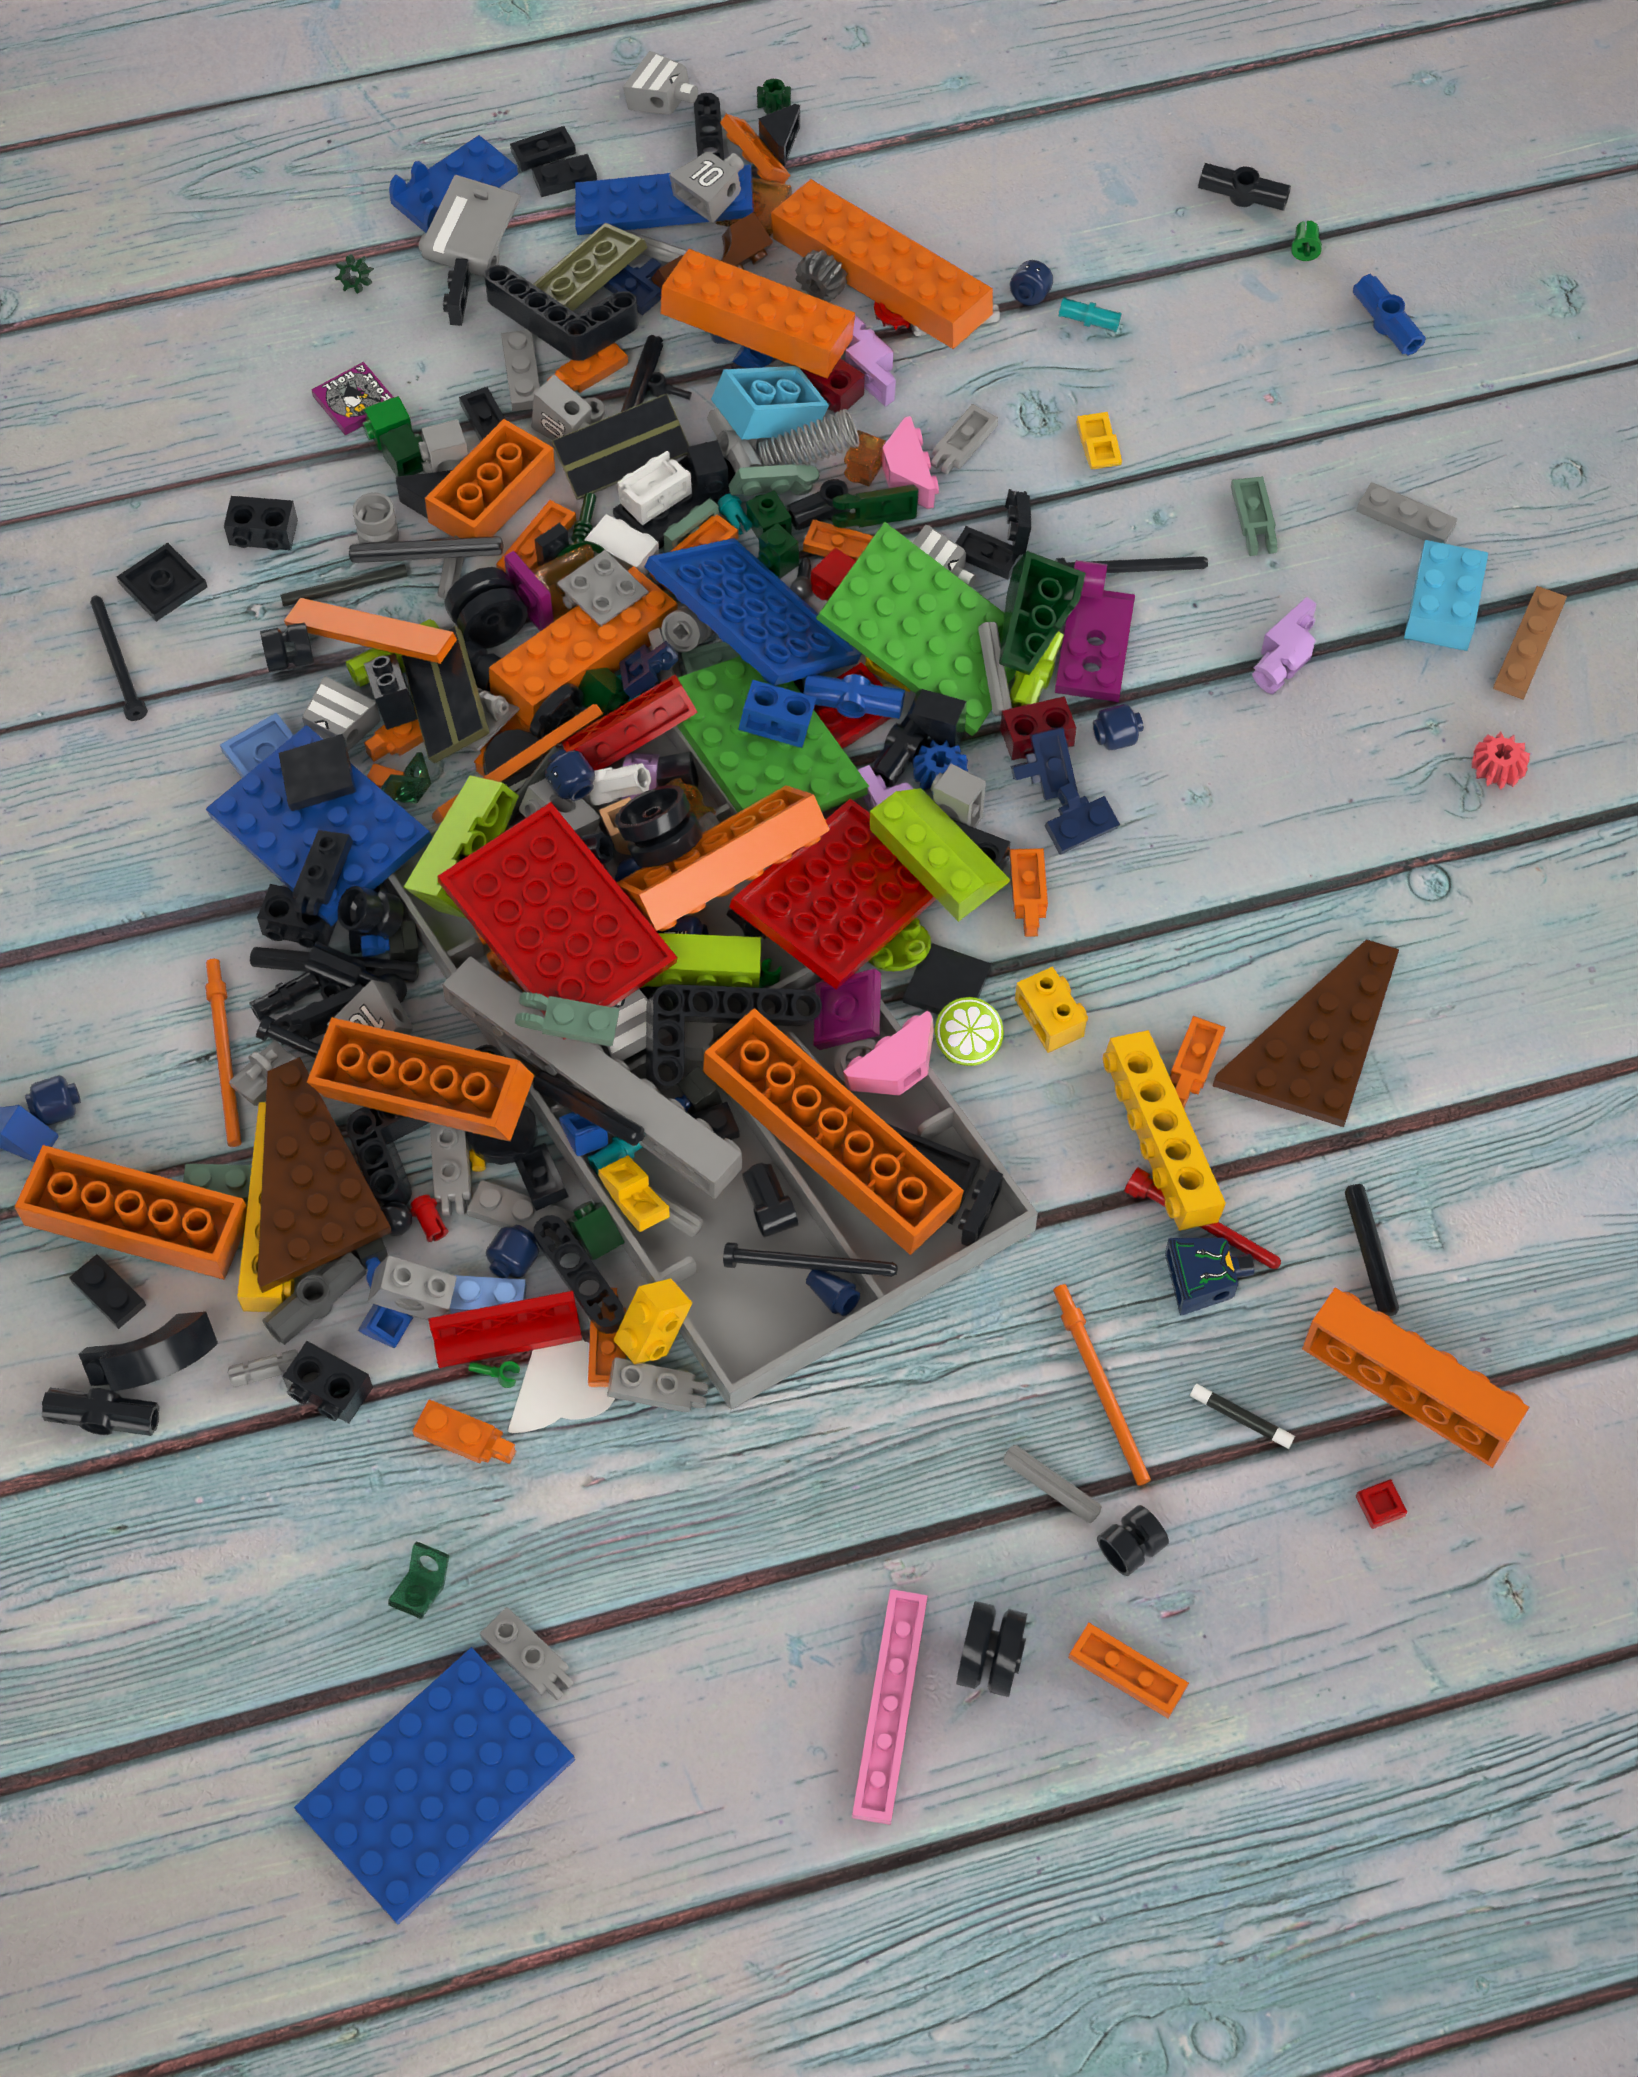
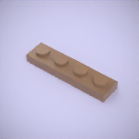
[1493,586,1567,700]

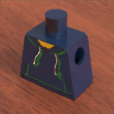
[1165,1238,1254,1315]

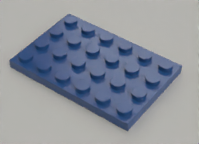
[644,538,862,686]
[206,725,433,926]
[294,1647,575,1925]

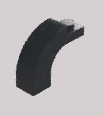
[78,1311,218,1391]

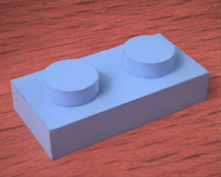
[450,1275,527,1314]

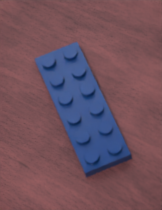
[575,165,753,235]

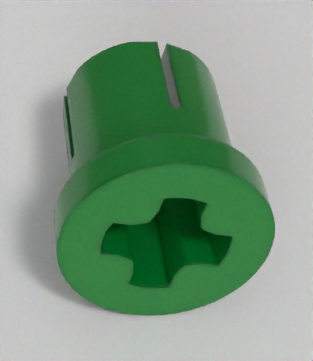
[1291,221,1322,261]

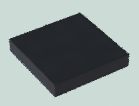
[116,543,207,622]
[278,734,356,811]
[903,943,992,1015]

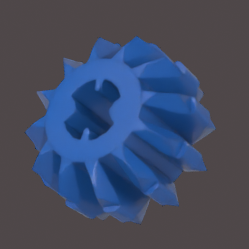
[913,740,968,795]

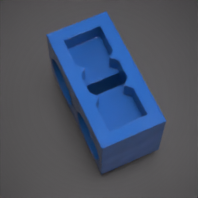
[738,680,817,748]

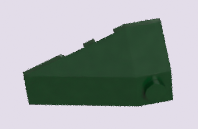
[999,551,1086,675]

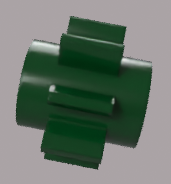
[757,78,791,115]
[335,254,374,294]

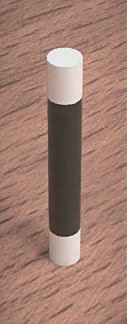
[1190,1383,1295,1449]

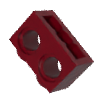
[800,358,865,413]
[1000,696,1077,760]

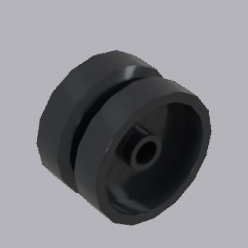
[444,567,528,649]
[614,785,703,868]
[956,1601,1028,1697]

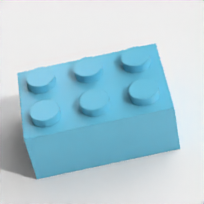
[711,366,829,440]
[1404,540,1489,651]

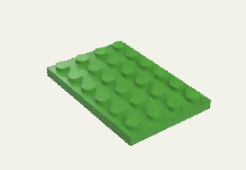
[816,522,1016,736]
[676,656,870,813]

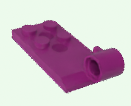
[1055,560,1135,702]

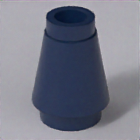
[806,1270,860,1316]

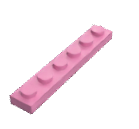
[852,1589,928,1825]

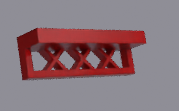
[562,674,698,771]
[428,1290,582,1368]

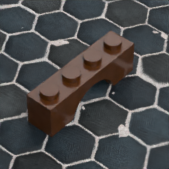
[651,212,773,289]

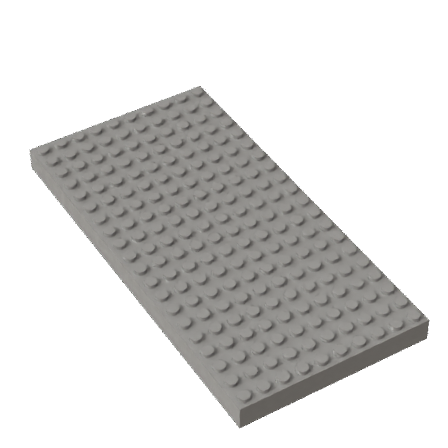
[382,726,1038,1410]

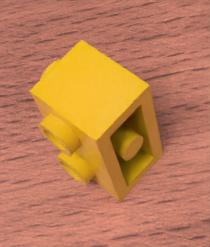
[1015,966,1088,1053]
[613,1278,693,1365]

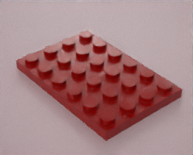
[729,798,936,990]
[437,802,678,1040]

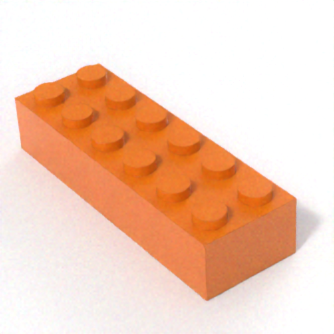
[660,249,855,378]
[489,566,678,727]
[617,785,830,931]
[307,1017,534,1141]
[15,1145,247,1280]
[1302,1288,1530,1468]

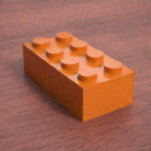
[425,419,555,538]

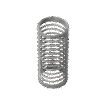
[758,409,860,466]

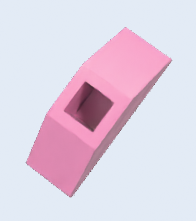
[882,416,939,509]
[843,1010,934,1096]

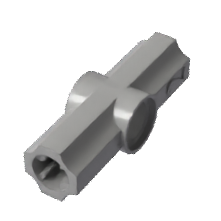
[707,408,763,472]

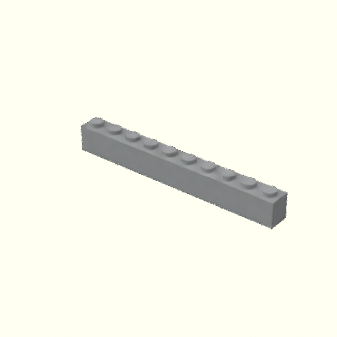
[442,956,742,1199]

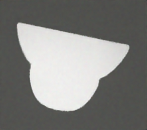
[508,1337,615,1433]

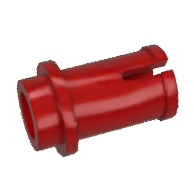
[410,1194,449,1242]

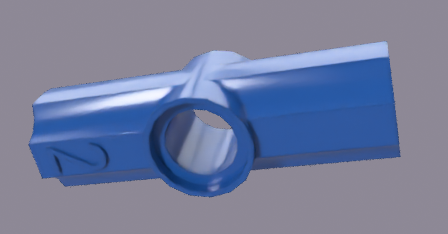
[1353,273,1426,356]
[803,674,905,719]

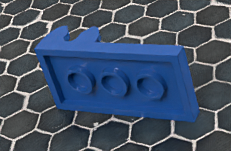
[389,135,518,233]

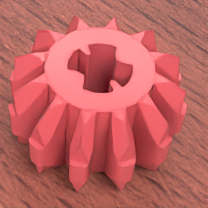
[1472,731,1530,790]

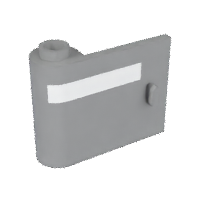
[419,175,521,277]

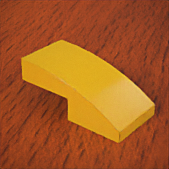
[1076,412,1122,470]
[598,1155,670,1232]

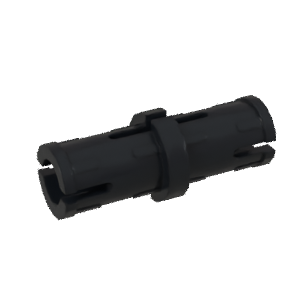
[249,971,321,1022]

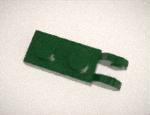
[832,484,918,528]

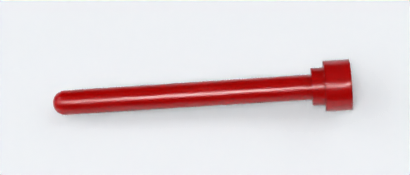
[1124,1167,1281,1269]

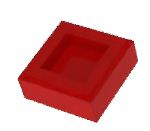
[1356,1479,1407,1529]

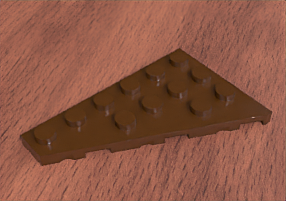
[1213,939,1399,1127]
[257,1057,392,1293]

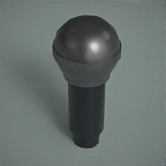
[790,558,812,599]

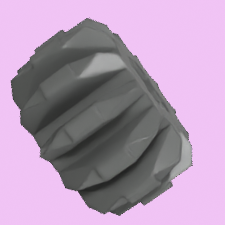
[795,250,847,302]

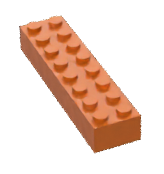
[771,179,993,349]
[703,1008,964,1255]

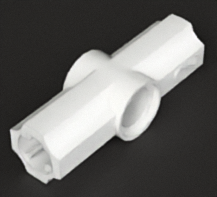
[582,763,651,806]

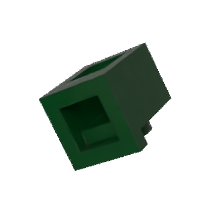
[757,523,799,579]

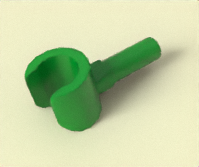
[759,958,782,988]
[469,1361,520,1388]

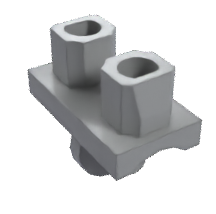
[229,1040,297,1106]

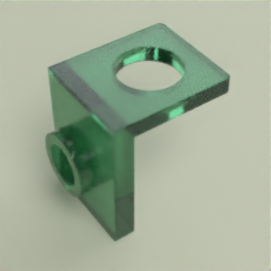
[380,752,432,803]
[388,1541,450,1619]

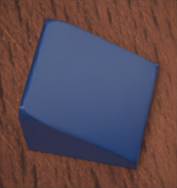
[732,346,774,368]
[559,1112,608,1156]
[358,1304,413,1348]

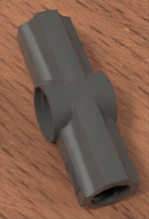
[262,1252,366,1345]

